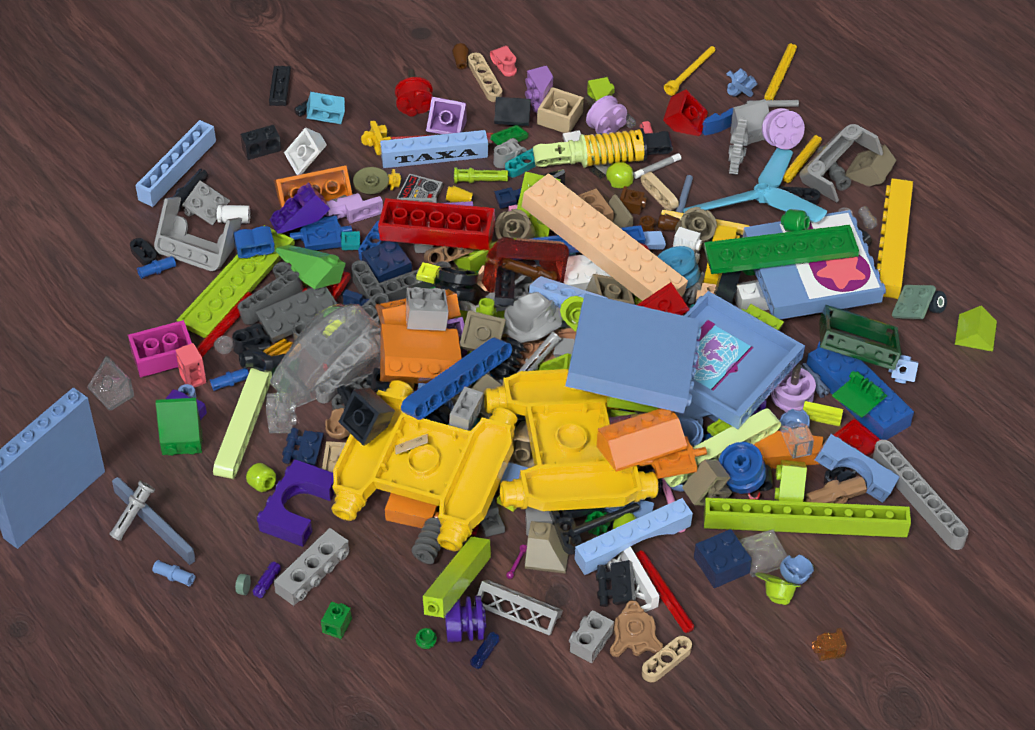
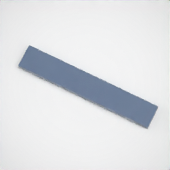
[112,477,195,565]

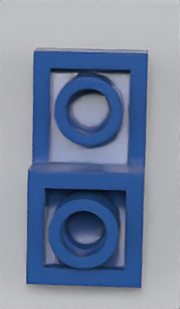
[702,108,733,135]

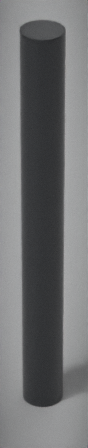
[569,503,639,536]

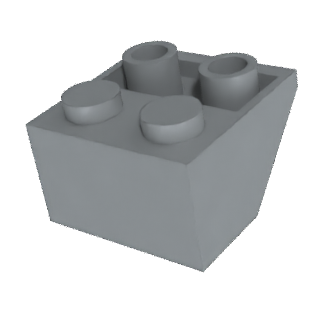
[406,287,449,331]

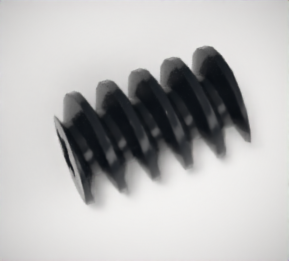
[489,337,527,380]

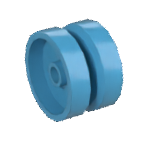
[657,246,701,289]

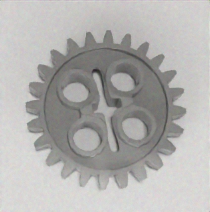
[728,116,749,175]

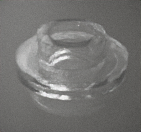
[214,336,233,354]

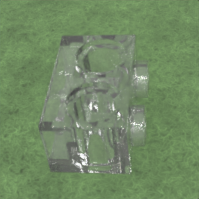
[266,393,297,433]

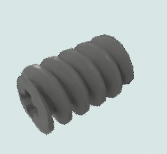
[412,518,441,564]

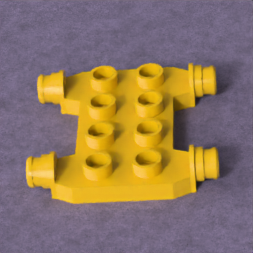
[484,369,658,511]
[331,380,518,551]

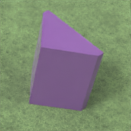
[426,97,467,134]

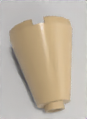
[509,421,534,468]

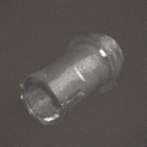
[858,206,877,229]

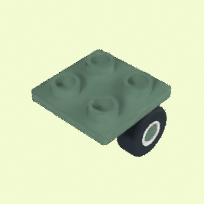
[892,285,947,319]

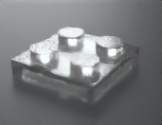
[739,529,787,577]

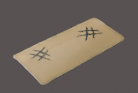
[395,434,428,454]

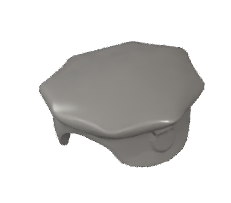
[504,292,563,343]

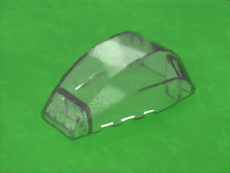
[270,303,381,408]

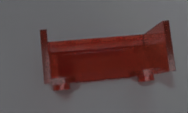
[482,237,569,293]

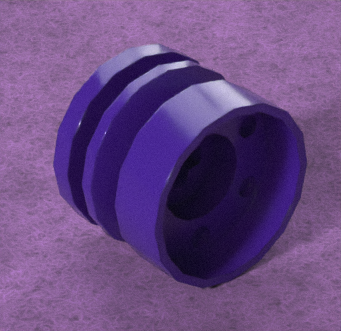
[445,596,486,643]

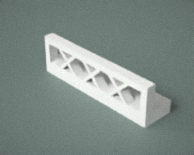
[606,547,659,612]

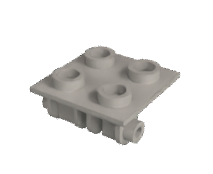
[182,181,230,225]

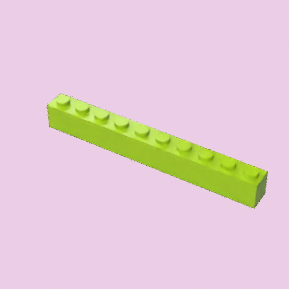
[704,498,911,537]

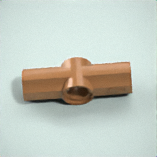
[805,476,867,504]

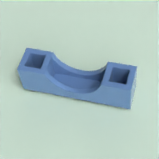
[815,434,900,503]

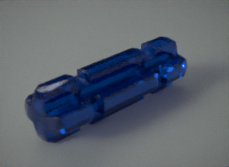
[470,632,499,669]

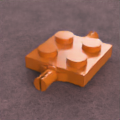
[639,436,707,479]

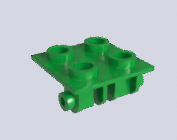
[832,371,887,418]

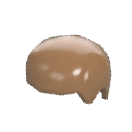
[325,408,350,440]

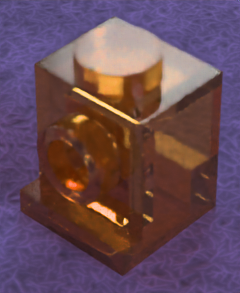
[812,628,847,661]

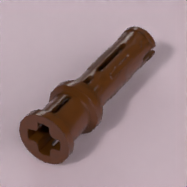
[502,256,557,282]

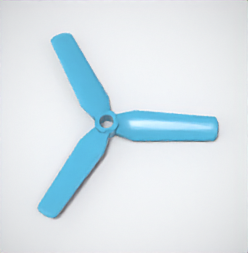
[683,148,827,223]

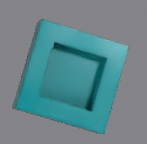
[341,231,360,250]

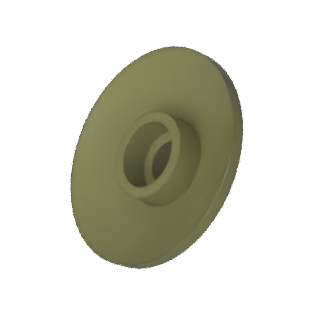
[353,167,389,194]

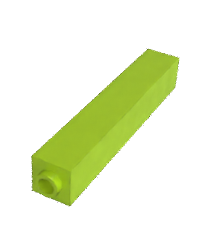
[423,537,491,618]

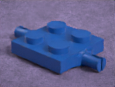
[290,216,352,250]

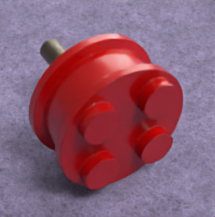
[395,69,433,117]

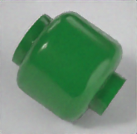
[781,209,810,232]

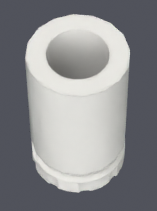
[217,205,250,224]

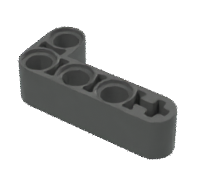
[238,262,304,325]

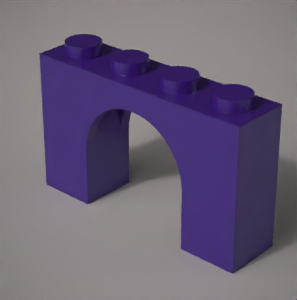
[257,459,335,547]

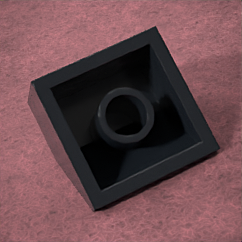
[338,388,395,446]

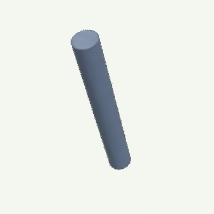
[676,175,693,213]

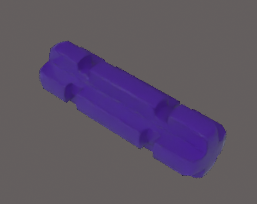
[253,562,281,598]

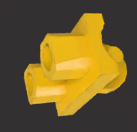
[361,121,391,155]

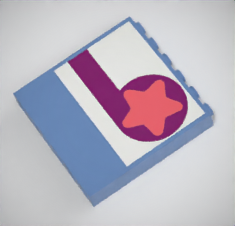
[743,210,886,319]

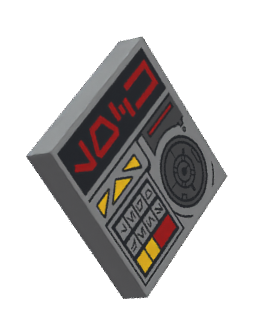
[397,174,443,200]

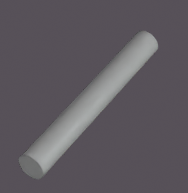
[746,100,799,107]

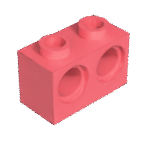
[175,343,206,388]

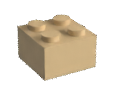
[537,87,584,133]

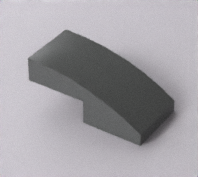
[480,498,505,537]

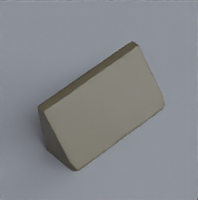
[608,194,633,228]

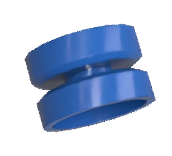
[719,442,766,494]

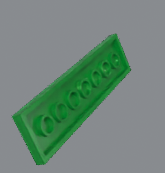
[704,225,859,274]

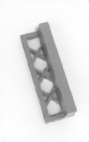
[474,580,563,636]

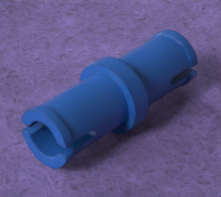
[137,256,176,279]
[209,368,249,391]

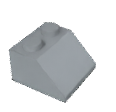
[730,99,769,144]

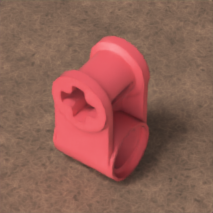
[490,45,517,77]

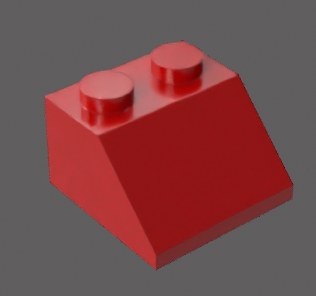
[663,89,708,136]

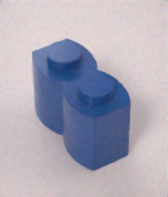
[234,226,275,258]

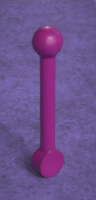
[506,545,527,579]

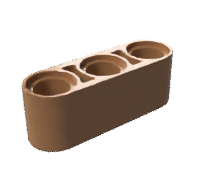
[424,246,476,264]

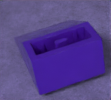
[270,182,330,234]

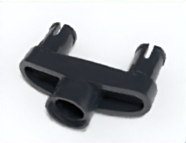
[239,342,288,372]

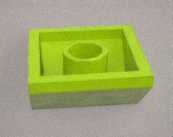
[453,241,498,272]
[955,305,997,351]

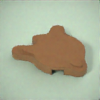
[610,601,663,657]

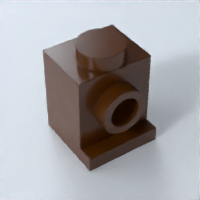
[620,186,647,215]

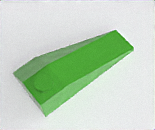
[276,245,346,289]

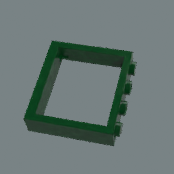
[819,304,901,370]

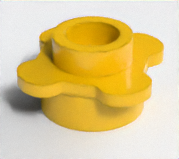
[388,169,401,190]

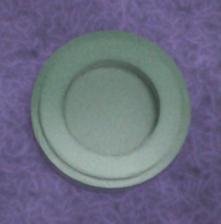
[235,574,251,595]

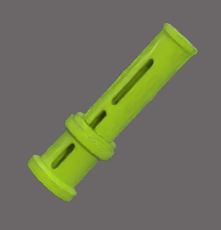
[454,167,508,183]

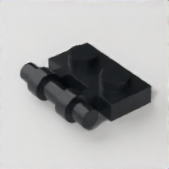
[596,560,635,607]

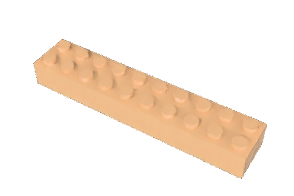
[522,173,688,301]

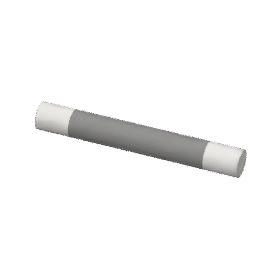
[633,153,681,179]

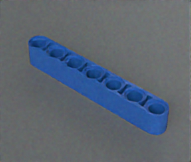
[401,337,512,420]

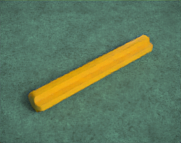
[782,135,822,183]

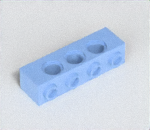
[529,276,608,308]

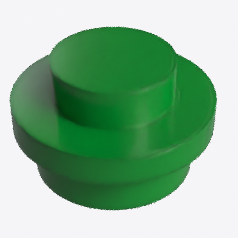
[415,628,437,649]

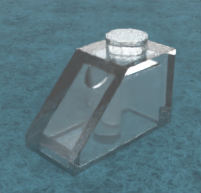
[779,422,814,459]

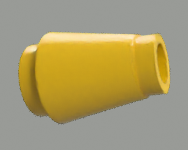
[446,185,473,203]

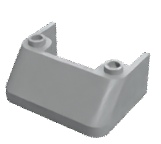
[800,124,883,203]
[154,197,242,271]

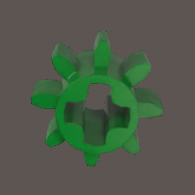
[585,511,610,536]

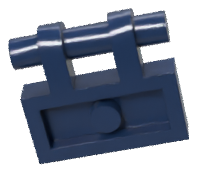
[282,428,324,467]

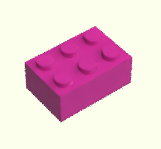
[128,320,192,377]

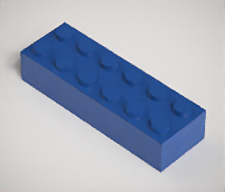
[807,347,914,440]

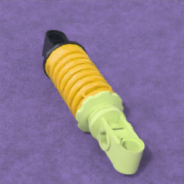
[533,128,673,168]

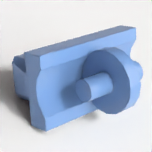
[726,68,757,97]

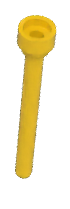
[664,46,716,96]

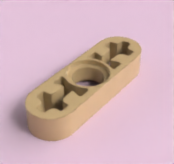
[641,172,679,211]
[642,636,692,682]

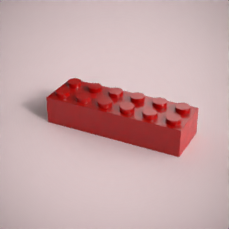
[378,198,495,250]

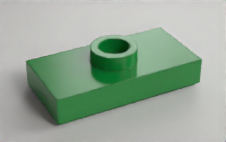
[490,125,528,145]

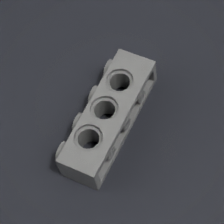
[274,528,349,606]

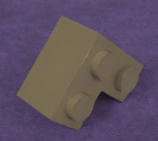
[682,459,732,506]

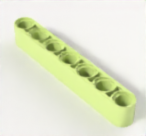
[213,368,272,479]
[663,408,781,487]

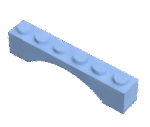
[575,498,693,575]

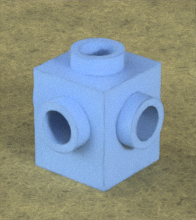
[888,355,918,383]

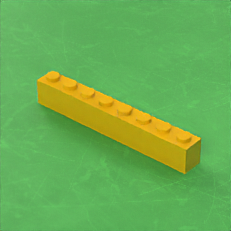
[876,178,913,299]

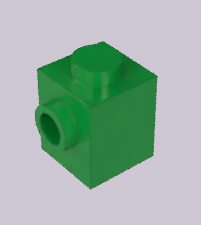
[321,601,352,639]

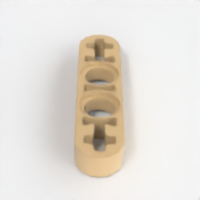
[468,53,502,102]

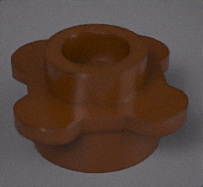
[637,215,657,232]

